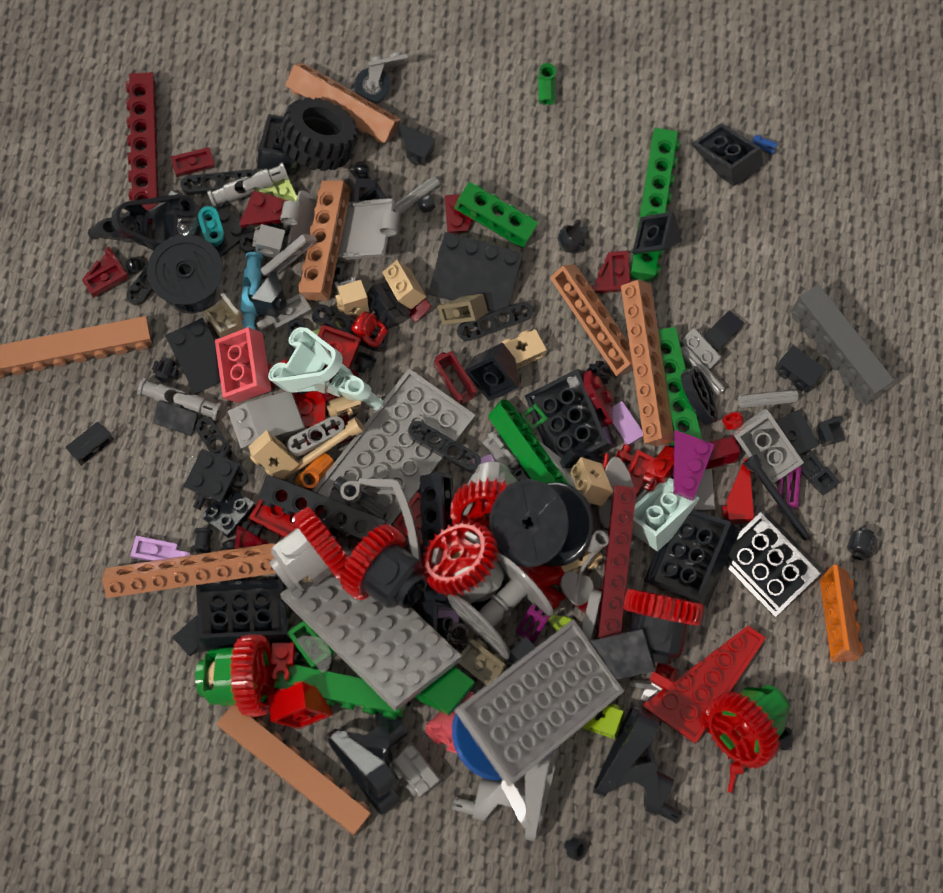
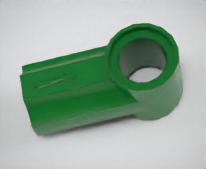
[537,63,556,105]

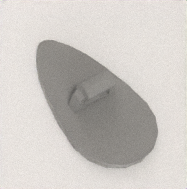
[598,457,637,530]

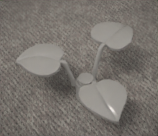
[560,530,634,606]

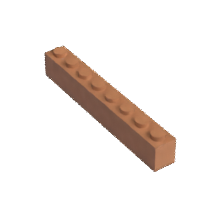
[0,316,153,379]
[217,705,371,836]

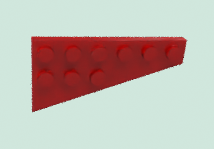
[641,626,766,744]

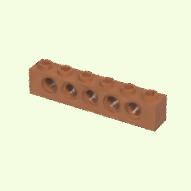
[298,181,351,301]
[550,264,633,376]

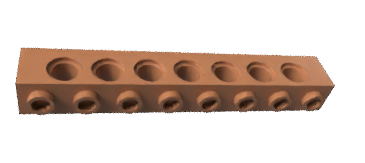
[621,280,674,446]
[102,543,276,598]

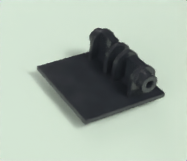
[201,488,255,538]

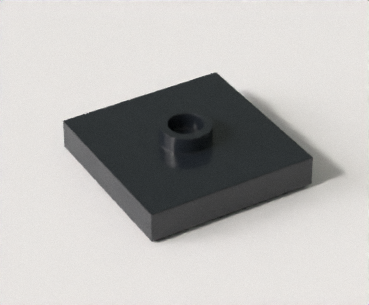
[776,409,819,456]

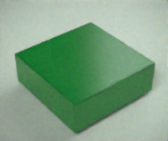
[520,403,548,431]

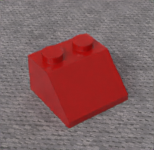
[268,681,333,729]

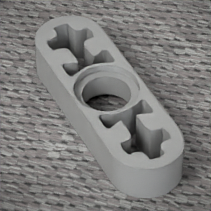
[288,416,345,456]
[582,589,602,640]

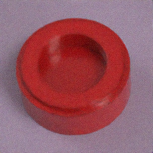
[722,412,744,430]

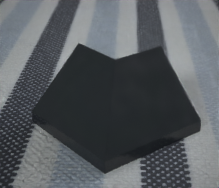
[632,212,682,255]

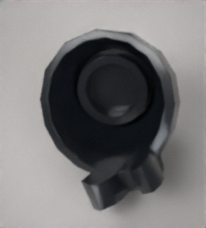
[557,219,588,254]

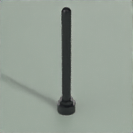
[743,454,810,541]

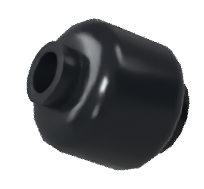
[847,528,878,561]

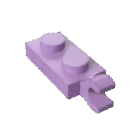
[130,536,190,562]

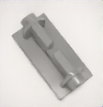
[681,327,722,370]
[482,431,521,472]

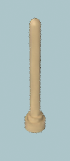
[283,417,365,480]

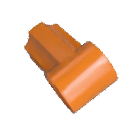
[295,453,334,489]

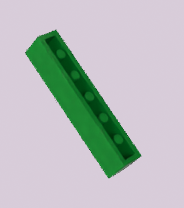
[274,665,407,719]

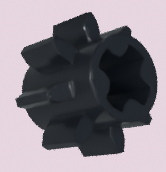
[152,357,179,383]
[587,361,612,384]

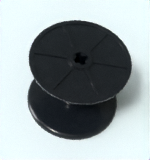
[489,480,594,567]

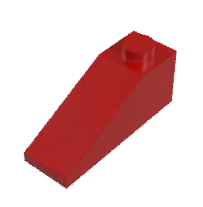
[721,458,754,524]

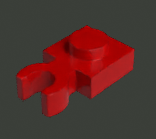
[271,643,296,681]

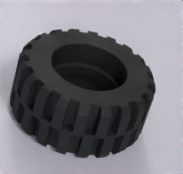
[278,97,358,171]

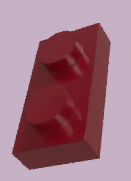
[170,147,215,177]

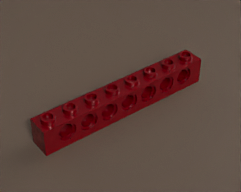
[126,72,159,225]
[596,485,637,639]

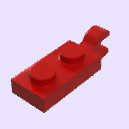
[643,446,674,492]

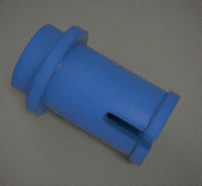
[752,134,777,155]

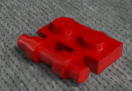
[616,444,655,496]

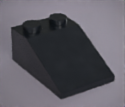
[257,114,299,175]
[692,123,763,186]
[165,317,221,395]

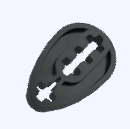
[681,366,718,425]

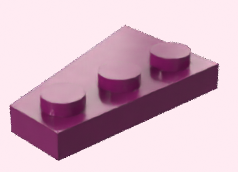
[673,430,714,501]

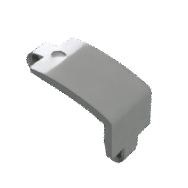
[280,190,401,260]
[340,478,423,561]

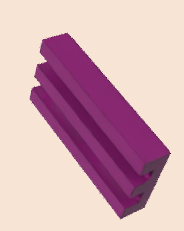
[777,467,802,509]
[515,604,550,644]

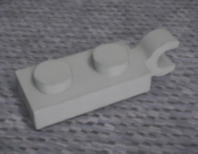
[256,294,312,333]

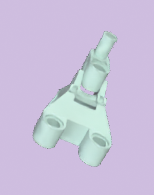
[268,327,383,410]

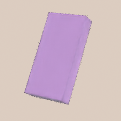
[612,401,643,445]

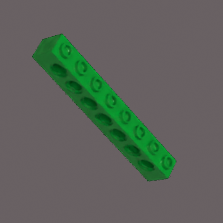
[630,127,680,282]

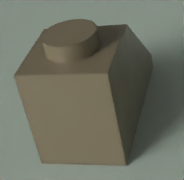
[437,293,488,325]

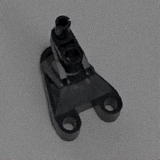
[88,194,196,251]
[326,701,411,816]
[593,705,682,824]

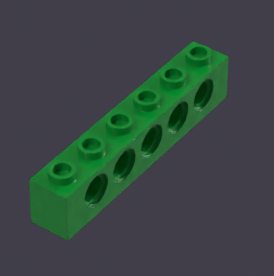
[658,327,702,446]

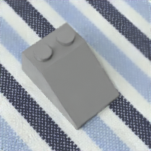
[228,391,305,453]
[731,409,804,483]

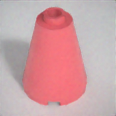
[425,691,475,753]

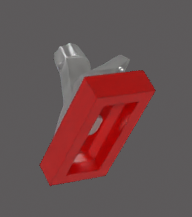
[630,663,678,702]

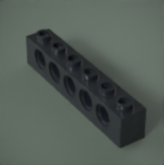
[419,472,454,603]
[258,474,388,542]

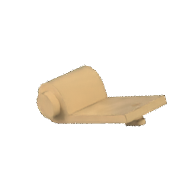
[326,396,361,417]

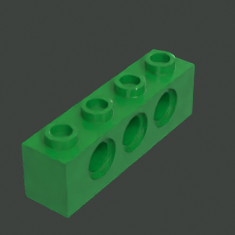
[454,182,538,249]

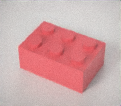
[215,327,271,403]

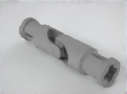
[207,162,289,208]
[137,378,222,421]

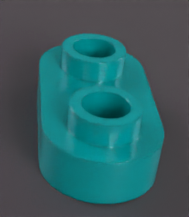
[198,206,224,246]

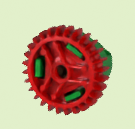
[195,634,276,717]
[704,685,790,769]

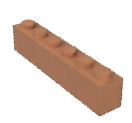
[285,63,401,143]

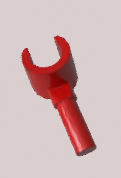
[727,762,743,793]

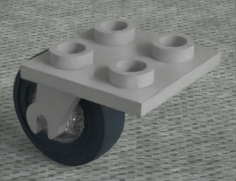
[354,52,408,103]

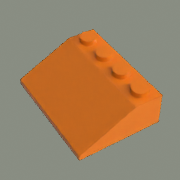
[819,565,863,663]

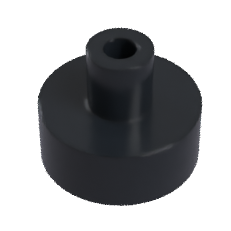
[354,352,377,373]
[777,727,794,750]
[564,837,587,861]

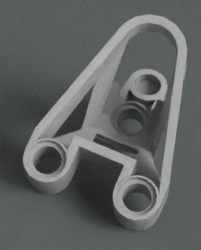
[452,746,559,842]

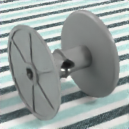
[448,553,554,659]

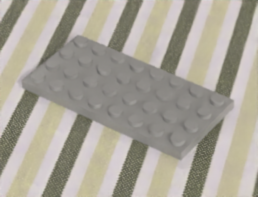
[312,369,475,533]
[281,547,462,711]
[454,619,624,786]

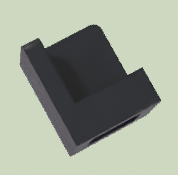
[815,416,845,447]

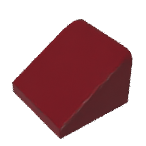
[407,298,431,323]

